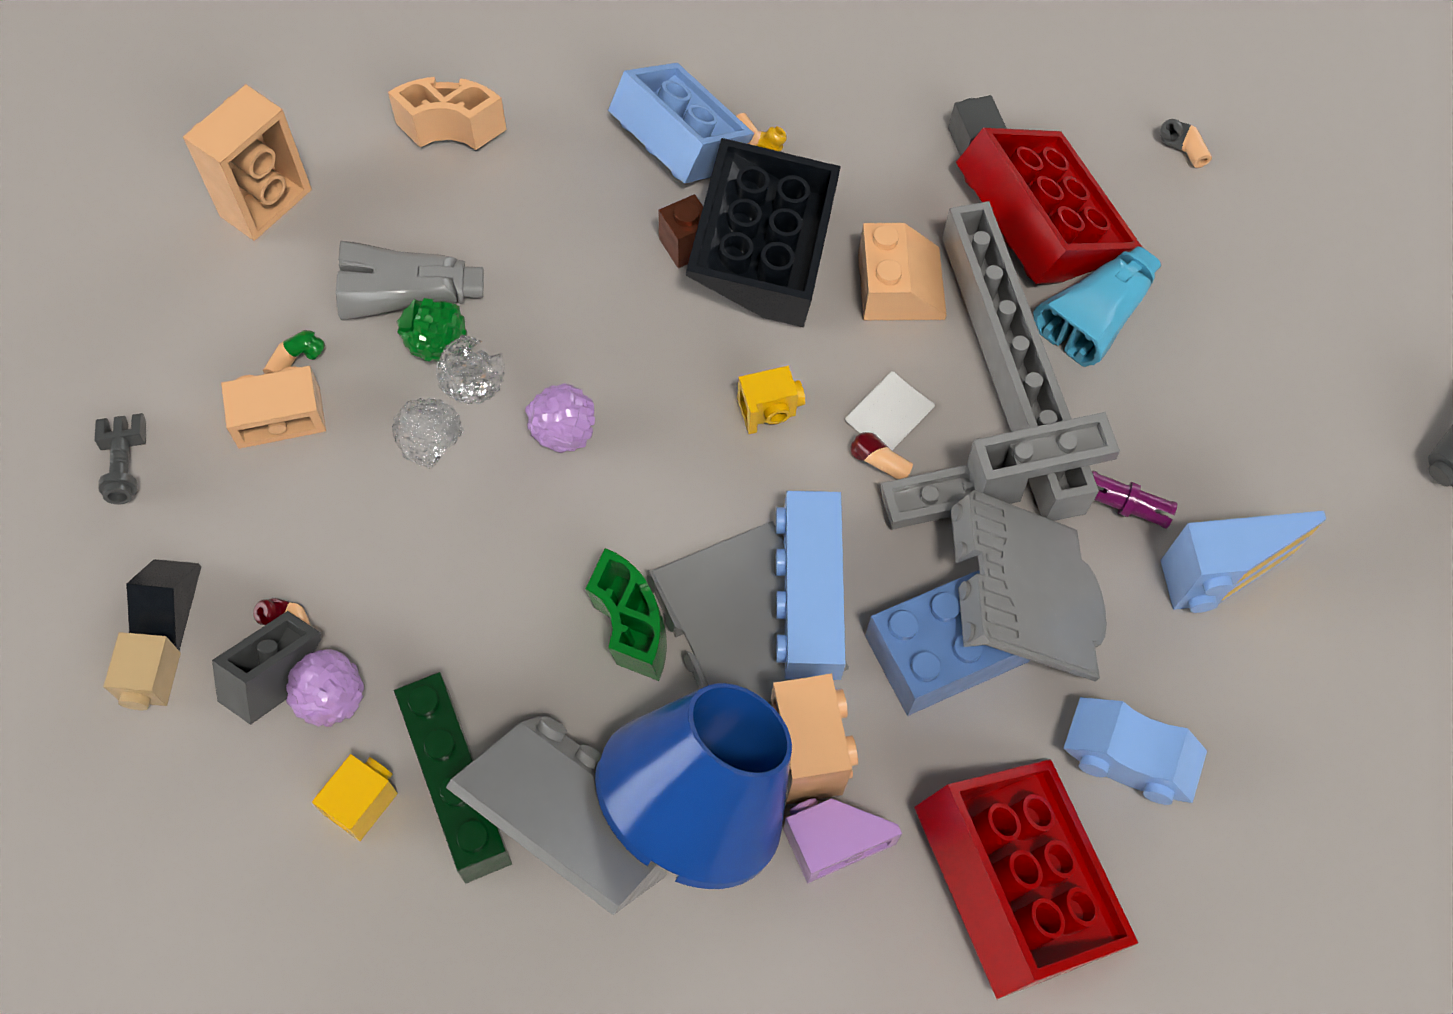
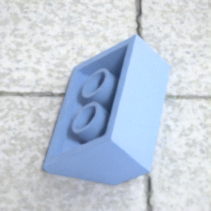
[608,63,754,183]

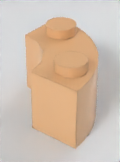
[388,77,507,150]

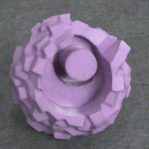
[525,383,595,453]
[286,649,364,727]

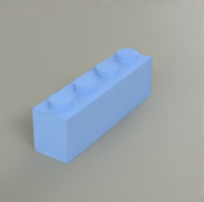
[776,491,845,680]

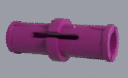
[1092,470,1178,529]

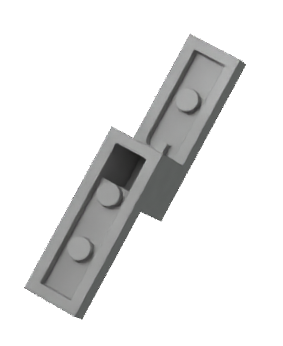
[880,412,1120,529]

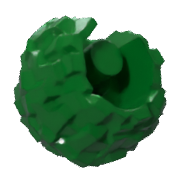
[397,298,467,362]

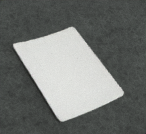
[845,371,935,450]

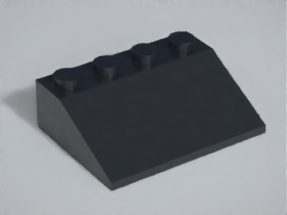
[686,138,841,328]

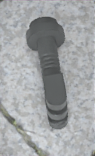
[94,413,146,505]

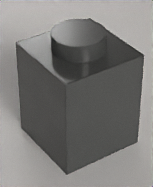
[948,95,1007,156]

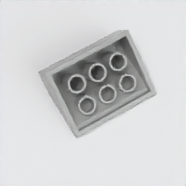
[446,716,668,915]

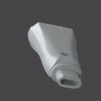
[336,241,484,320]

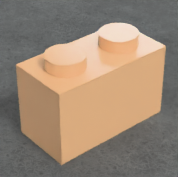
[221,366,326,449]

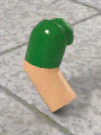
[263,330,325,374]

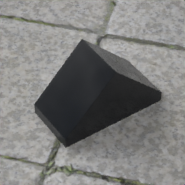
[126,559,201,651]

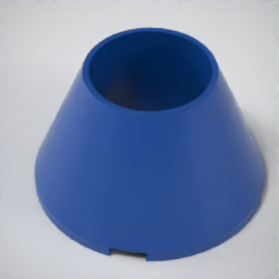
[595,683,792,889]

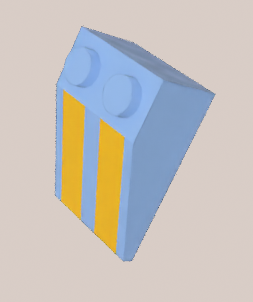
[1160,511,1326,613]

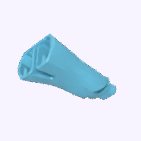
[1033,246,1161,367]

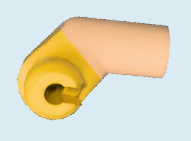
[736,113,787,152]

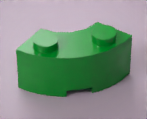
[585,548,667,681]

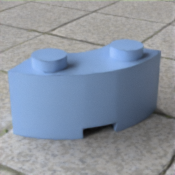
[1064,697,1207,805]

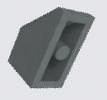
[212,611,321,725]

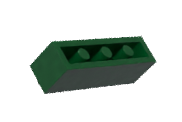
[394,672,512,884]

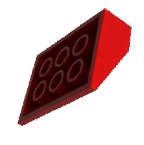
[956,128,1143,284]
[914,759,1139,999]

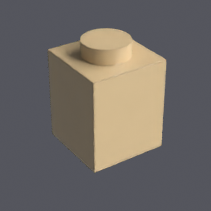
[103,632,181,710]

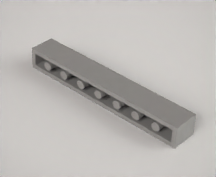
[942,201,1099,521]

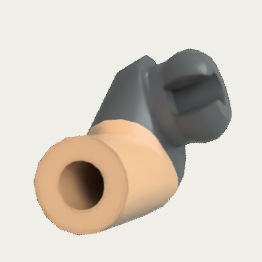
[1160,119,1212,168]

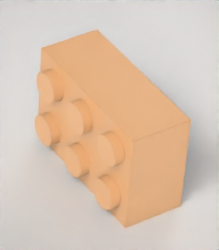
[183,84,312,241]

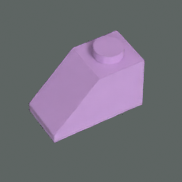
[783,798,902,884]

